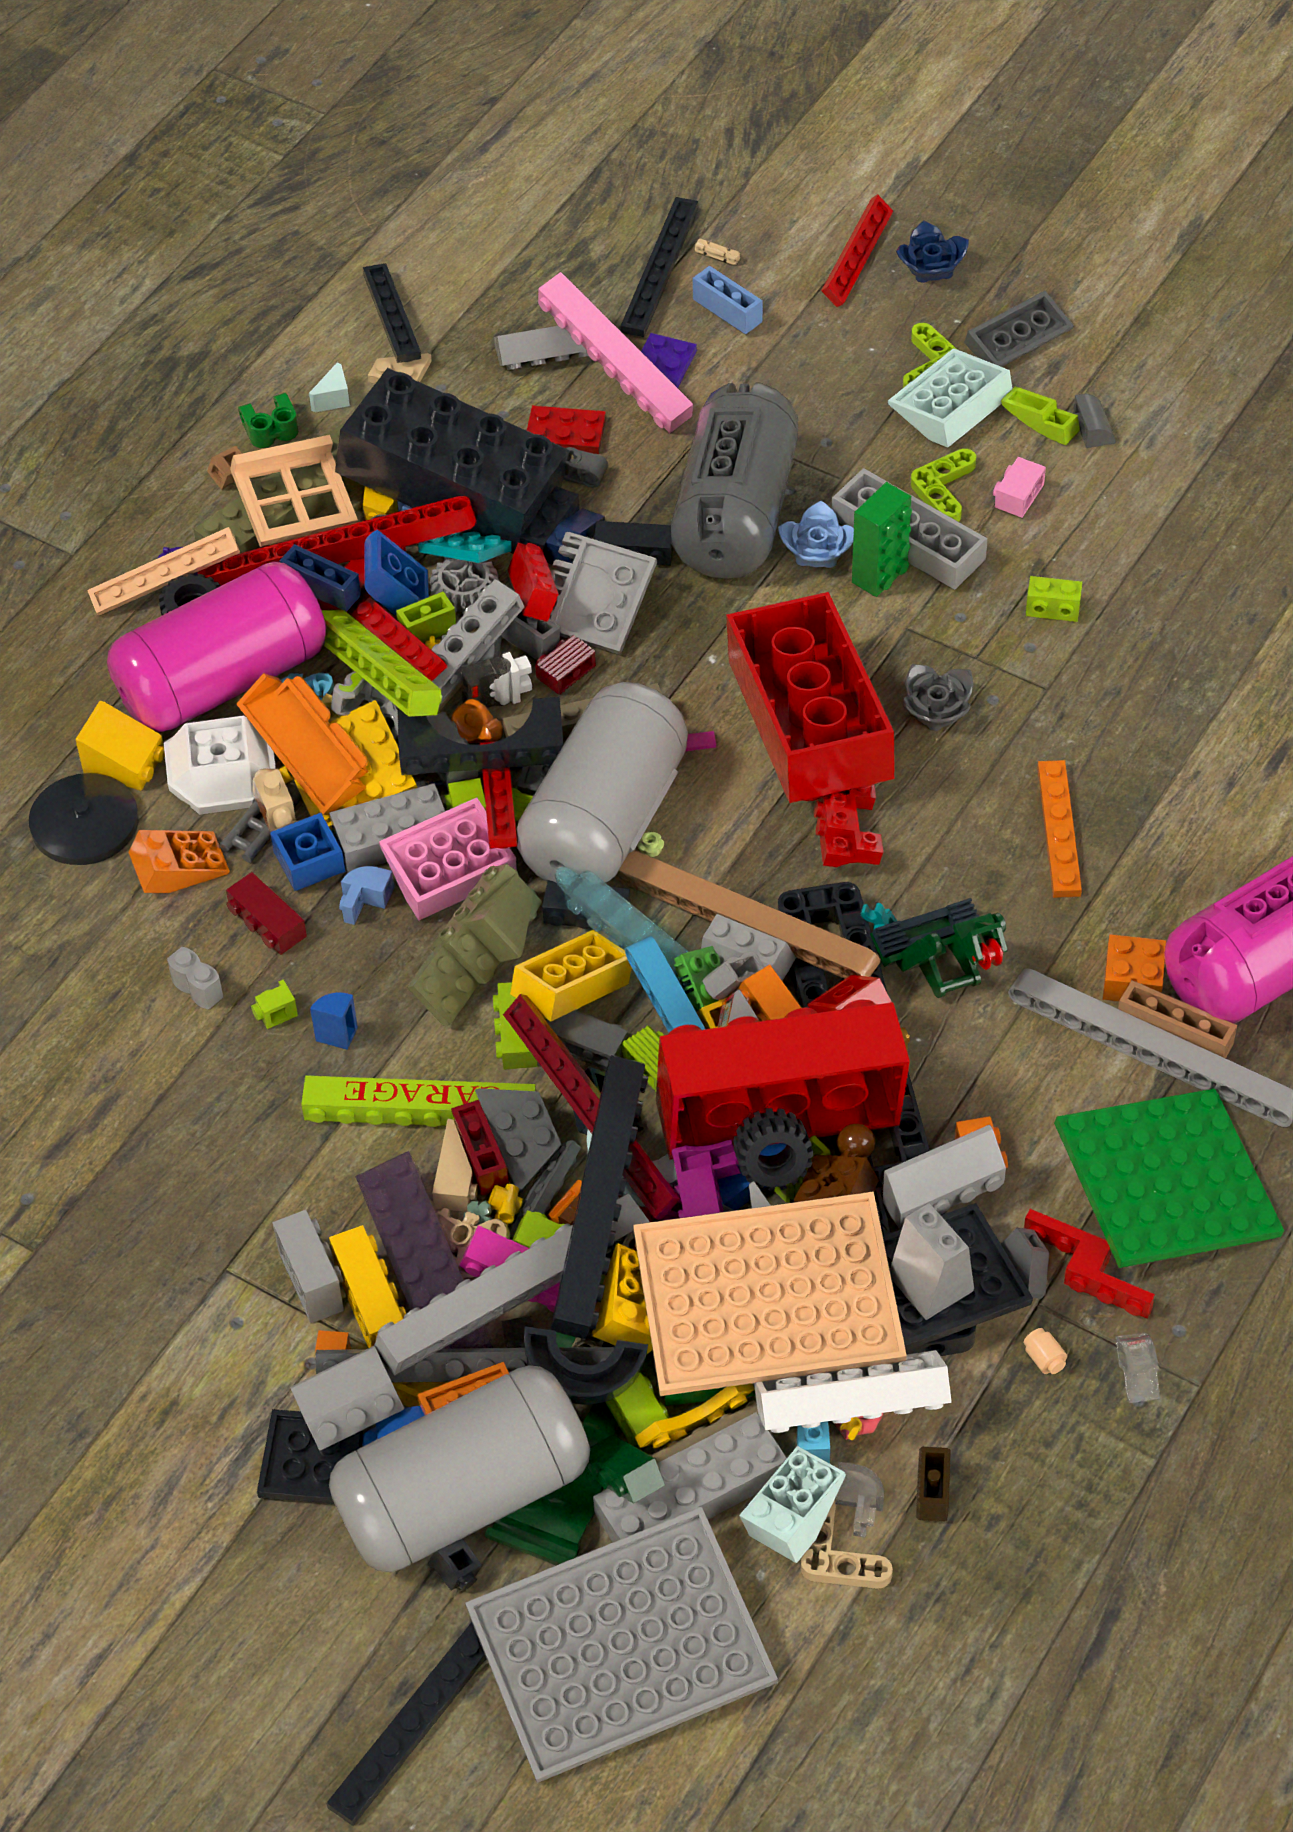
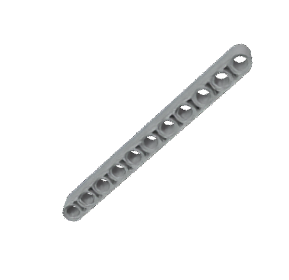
[1008,969,1293,1127]

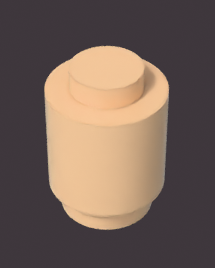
[1024,1328,1067,1374]

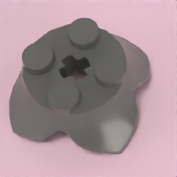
[902,664,973,731]

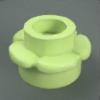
[637,832,664,857]

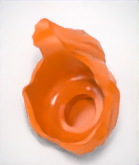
[451,699,504,744]

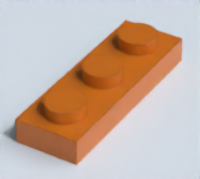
[417,1362,509,1415]

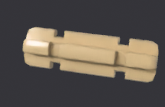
[695,239,740,265]

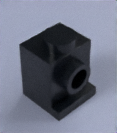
[428,1538,482,1591]

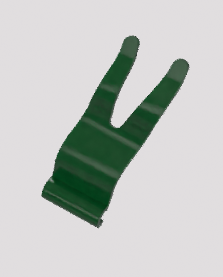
[485,1332,618,1566]

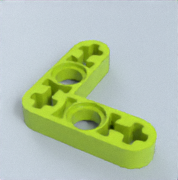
[903,323,956,388]
[911,449,976,522]

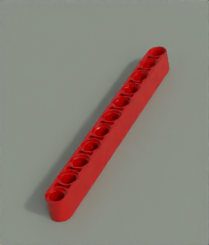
[198,496,476,586]

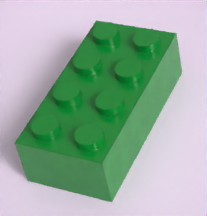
[852,482,912,597]

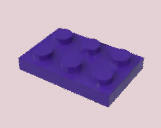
[641,333,697,388]

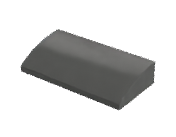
[964,291,1074,367]

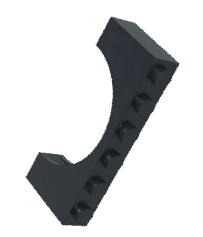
[397,697,563,775]

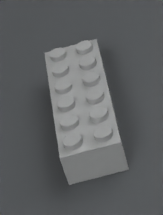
[832,468,987,590]
[593,1412,787,1543]

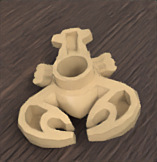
[430,1208,511,1281]

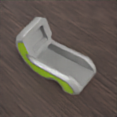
[331,671,390,716]

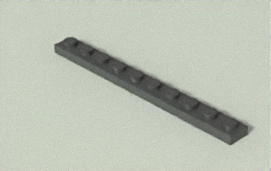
[316,1347,615,1382]

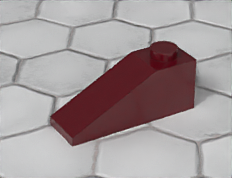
[451,1099,509,1196]

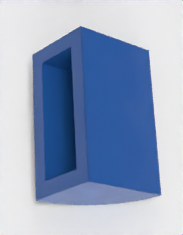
[310,992,358,1050]

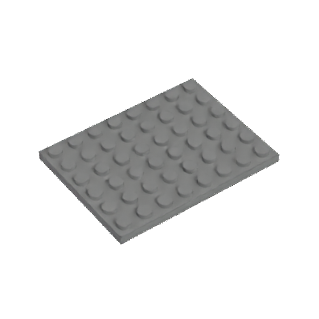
[465,1507,778,1783]

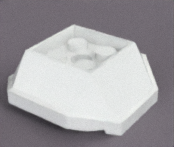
[164,716,276,815]

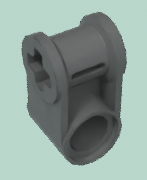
[563,447,608,488]

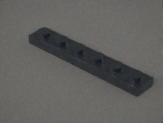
[363,263,421,363]

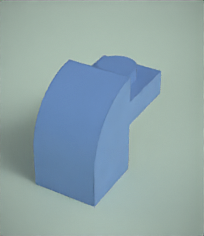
[339,866,394,925]

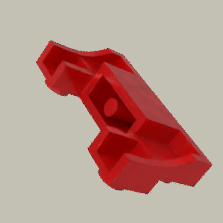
[814,784,884,867]

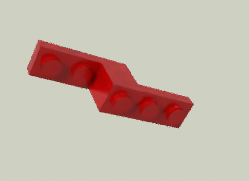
[1024,1209,1155,1319]

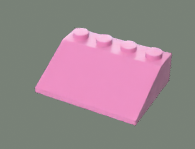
[379,798,516,920]

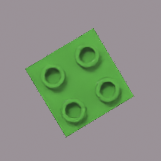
[673,946,732,1011]

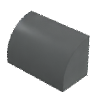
[1073,394,1116,448]

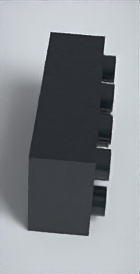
[335,367,569,554]

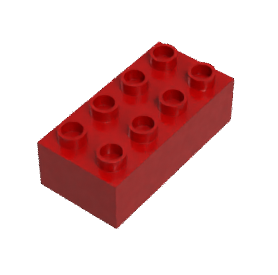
[726,592,894,803]
[656,999,910,1160]

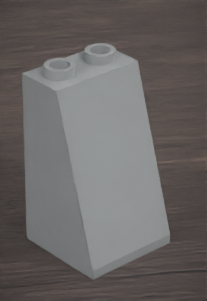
[890,1203,974,1320]

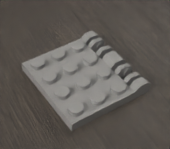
[549,532,657,655]

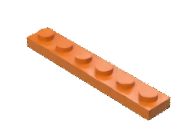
[1037,760,1082,898]

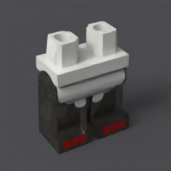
[460,652,532,708]

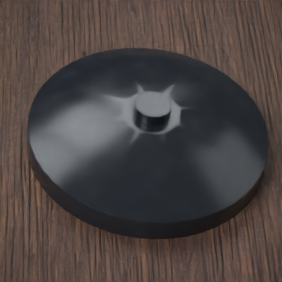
[29,773,139,865]

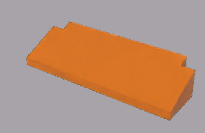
[237,673,369,816]

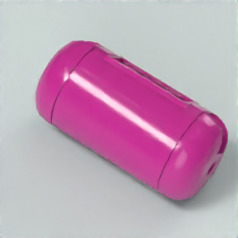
[107,562,326,733]
[1164,856,1293,1024]

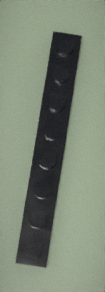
[621,197,699,337]
[326,1622,486,1826]

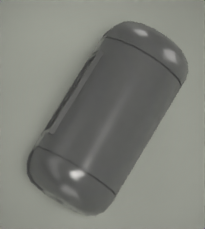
[671,382,798,579]

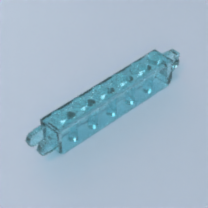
[555,866,694,994]

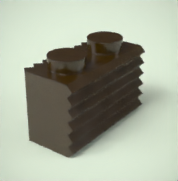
[916,1446,951,1522]

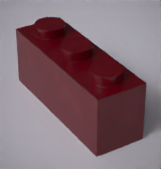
[226,872,307,955]

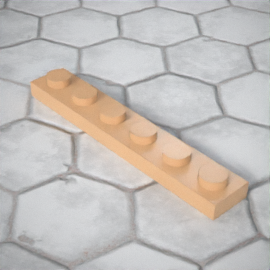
[88,527,240,616]

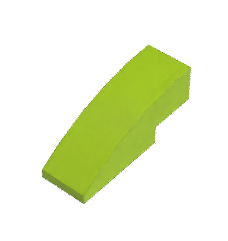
[1001,386,1080,446]

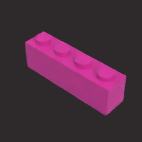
[459,1225,560,1313]

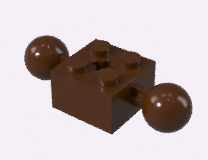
[794,1123,879,1203]

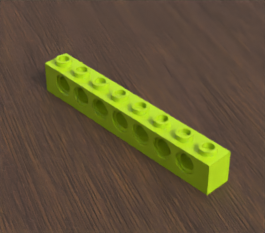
[322,610,442,717]

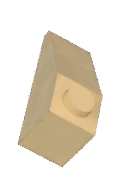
[432,1119,478,1212]

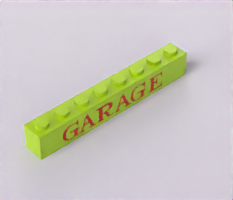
[301,1076,536,1127]

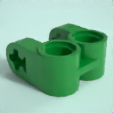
[238,392,299,448]

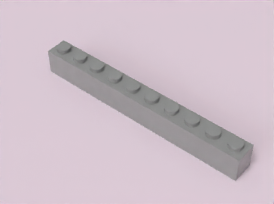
[374,1194,649,1376]

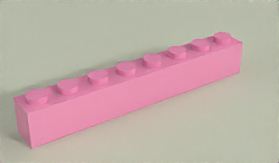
[538,272,693,433]

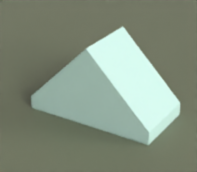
[309,363,350,412]

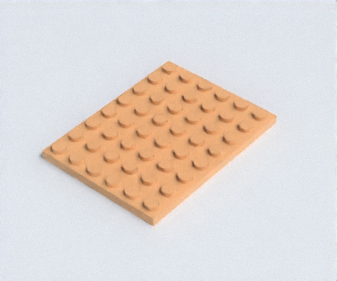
[633,1192,907,1396]

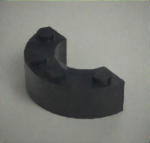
[524,1327,648,1405]

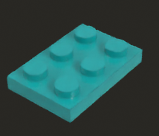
[418,532,511,563]

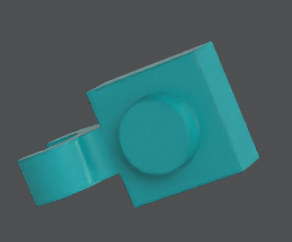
[861,903,897,930]

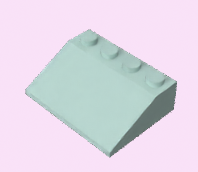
[888,348,1012,447]

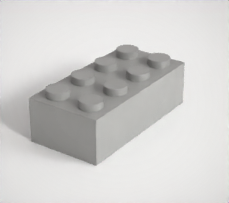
[330,784,445,873]

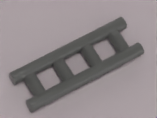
[219,782,302,863]

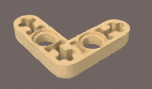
[801,1500,893,1589]

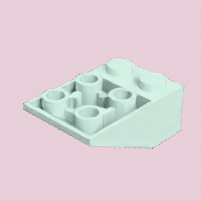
[739,1446,846,1563]

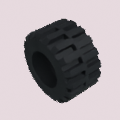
[159,574,221,616]
[733,1108,813,1191]

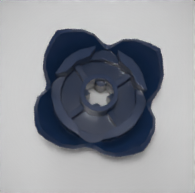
[896,220,969,283]

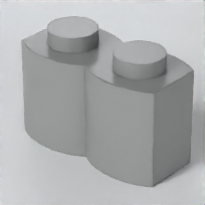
[167,947,224,1009]
[702,952,764,1000]

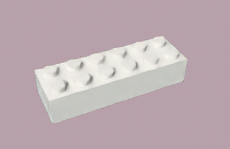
[754,1350,951,1433]

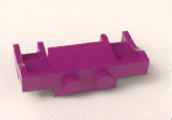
[672,1139,740,1218]

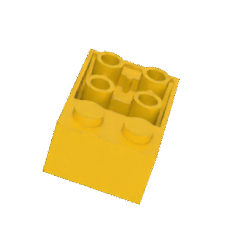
[592,1244,653,1354]

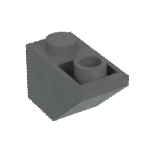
[1001,1227,1049,1299]

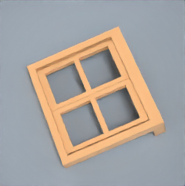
[230,435,358,547]

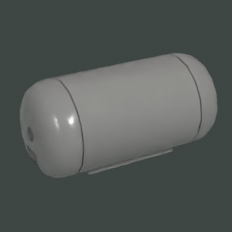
[516,682,688,887]
[329,1365,590,1573]

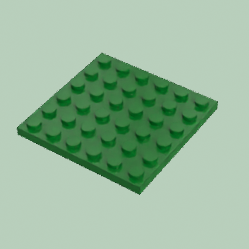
[1054,1089,1284,1268]

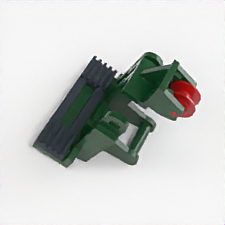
[870,898,1008,998]

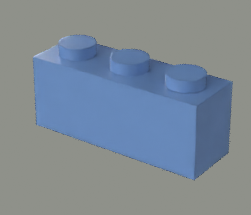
[693,266,763,334]

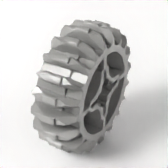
[429,557,499,615]

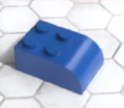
[364,530,429,616]

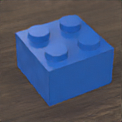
[270,813,345,891]

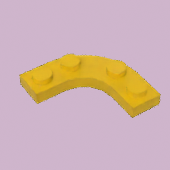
[635,1383,755,1448]

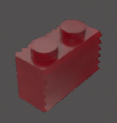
[535,635,596,695]

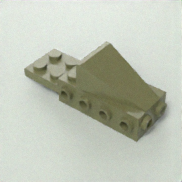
[407,864,542,1026]

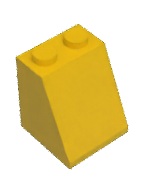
[75,701,165,791]

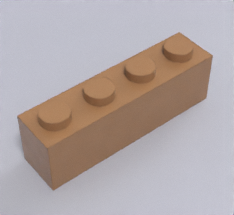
[1118,980,1237,1059]

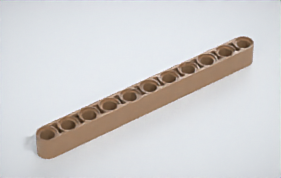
[614,850,880,979]

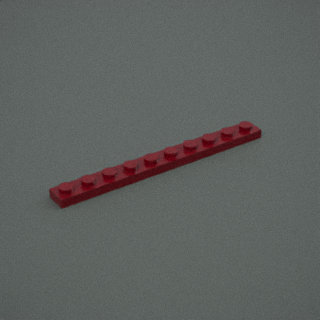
[503,994,680,1220]

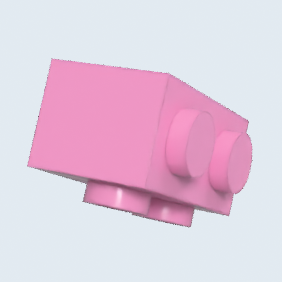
[993,457,1046,518]

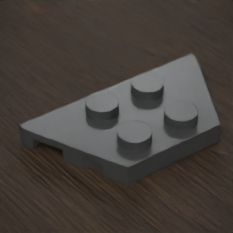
[475,1088,562,1194]

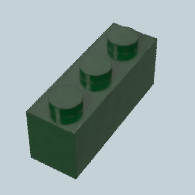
[584,1435,665,1504]

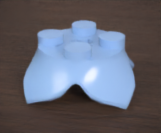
[778,501,854,568]

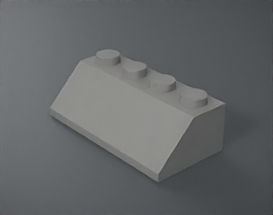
[493,326,589,370]
[883,1125,1006,1230]

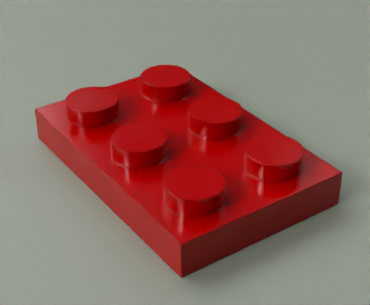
[526,405,606,454]

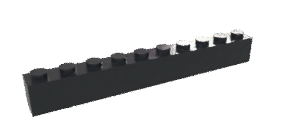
[550,1055,648,1339]

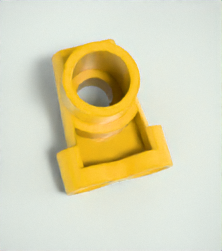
[488,1184,523,1226]

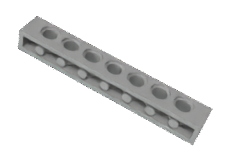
[380,579,524,747]

